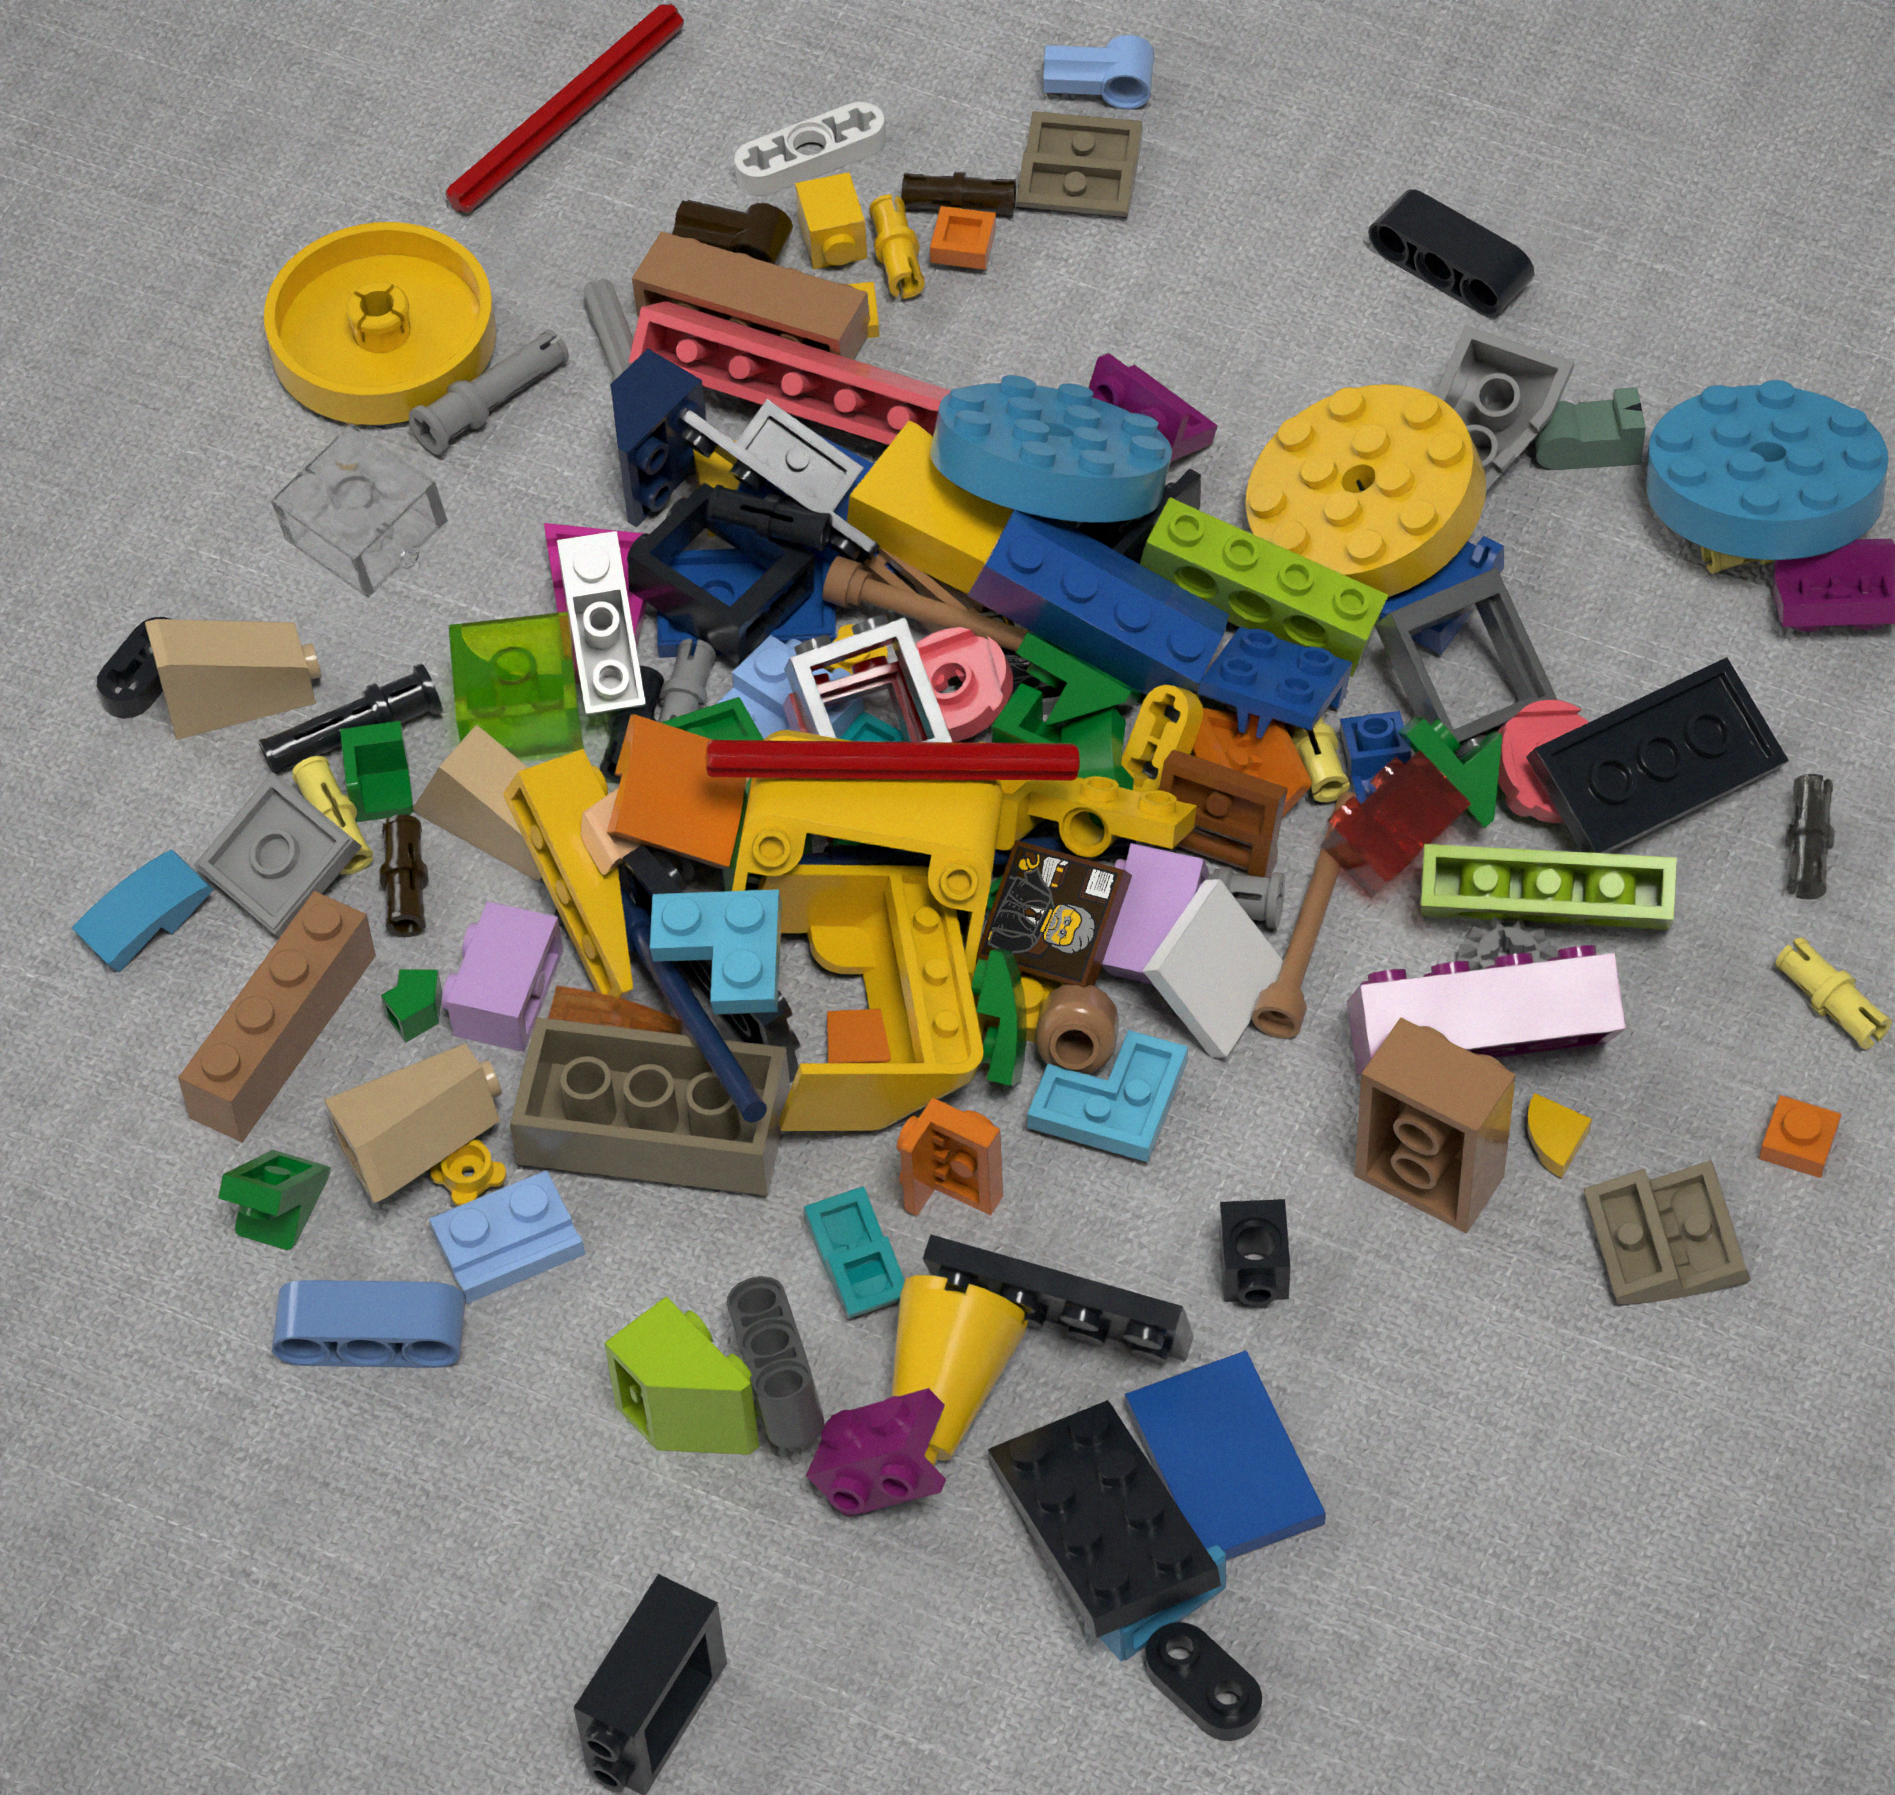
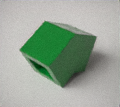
[381,969,442,1042]

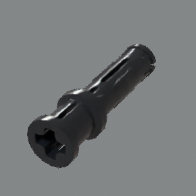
[258,663,443,775]

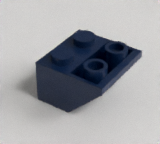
[610,348,707,528]

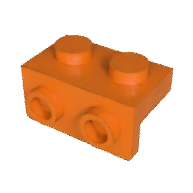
[1192,707,1312,818]
[896,1097,1003,1216]

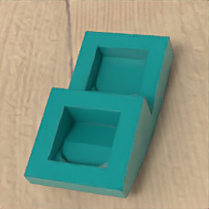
[803,1186,905,1319]

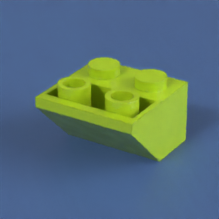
[604,1296,760,1455]

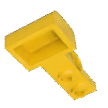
[979,742,1197,857]

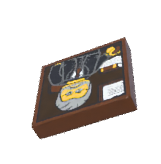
[977,840,1132,988]

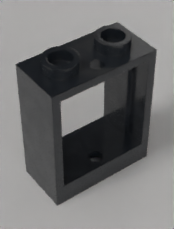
[627,482,815,664]
[574,1574,727,1795]

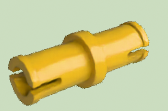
[869,194,925,299]

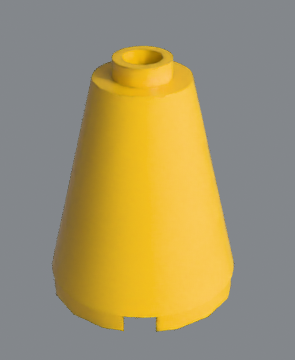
[891,1275,1028,1466]

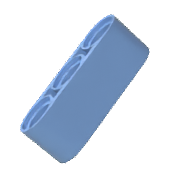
[272,1280,466,1368]

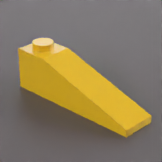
[503,749,634,1013]

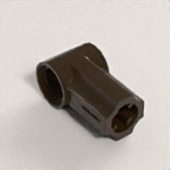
[672,200,793,265]

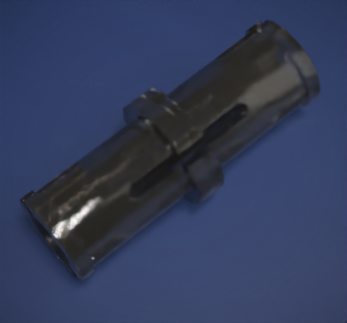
[1785,774,1835,900]

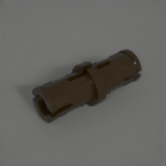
[901,171,1016,215]
[379,814,429,938]

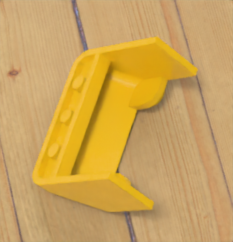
[732,730,1002,974]
[757,865,984,1131]

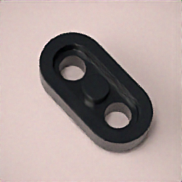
[1145,1622,1262,1741]

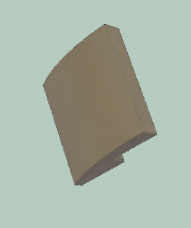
[1016,111,1143,217]
[1583,1160,1751,1304]

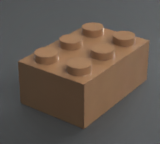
[1355,1017,1516,1234]

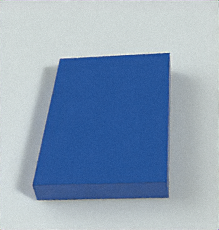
[657,548,837,658]
[1125,1350,1326,1560]

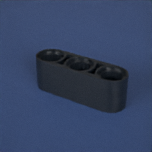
[1368,189,1535,317]

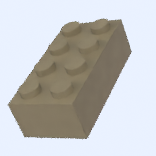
[510,1017,791,1196]

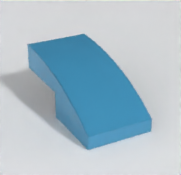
[72,849,214,972]

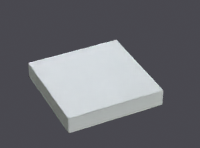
[1143,879,1283,1058]

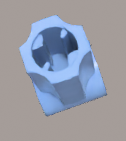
[1043,35,1154,109]

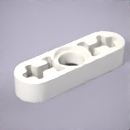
[734,102,886,196]

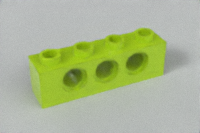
[1140,497,1388,677]
[1421,844,1677,930]

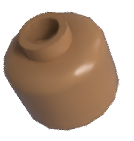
[1035,984,1119,1074]

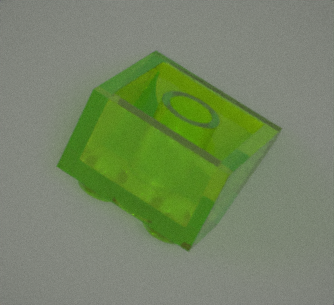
[448,611,584,758]

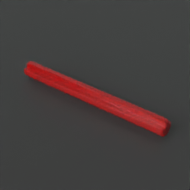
[445,4,684,213]
[705,740,1080,781]

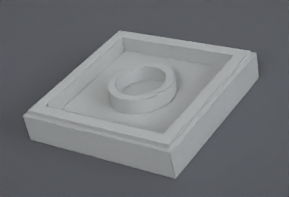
[194,772,362,938]

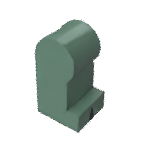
[1533,387,1646,470]

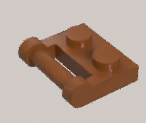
[1156,749,1288,878]

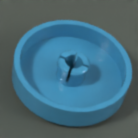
[930,375,1172,522]
[1646,380,1888,560]

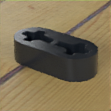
[97,617,170,719]

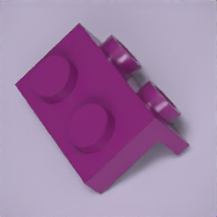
[1088,353,1218,462]
[1772,538,1895,632]
[806,1388,946,1516]

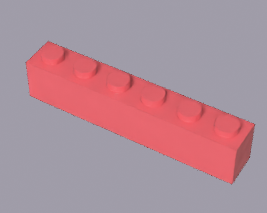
[628,301,951,445]

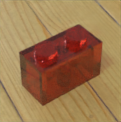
[1321,750,1471,899]

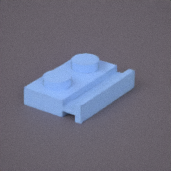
[429,1170,585,1304]

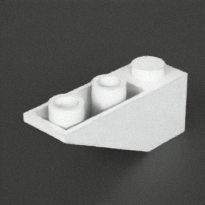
[557,531,646,716]

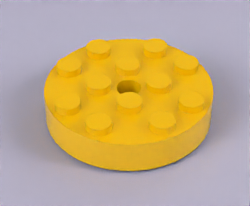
[263,222,496,425]
[1245,384,1486,597]

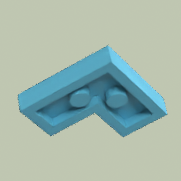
[650,889,782,1014]
[1027,1030,1188,1162]

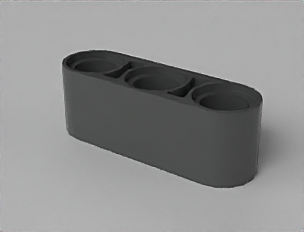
[727,1276,825,1448]

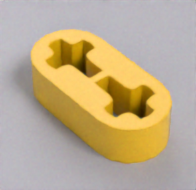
[1121,685,1203,792]

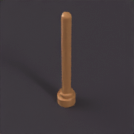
[823,556,1033,652]
[1252,791,1359,1038]

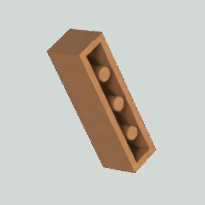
[632,231,870,360]
[178,891,376,1143]

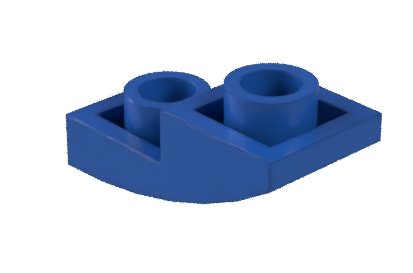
[1340,711,1423,836]

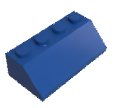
[967,510,1229,712]

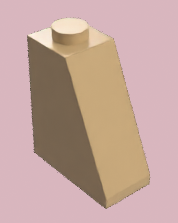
[145,619,322,740]
[412,724,542,882]
[324,1043,502,1203]

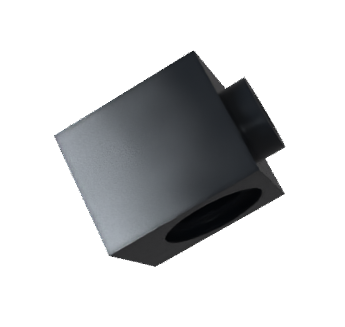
[1219,1199,1290,1306]

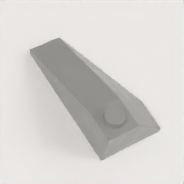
[1435,325,1575,491]

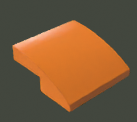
[607,714,746,869]

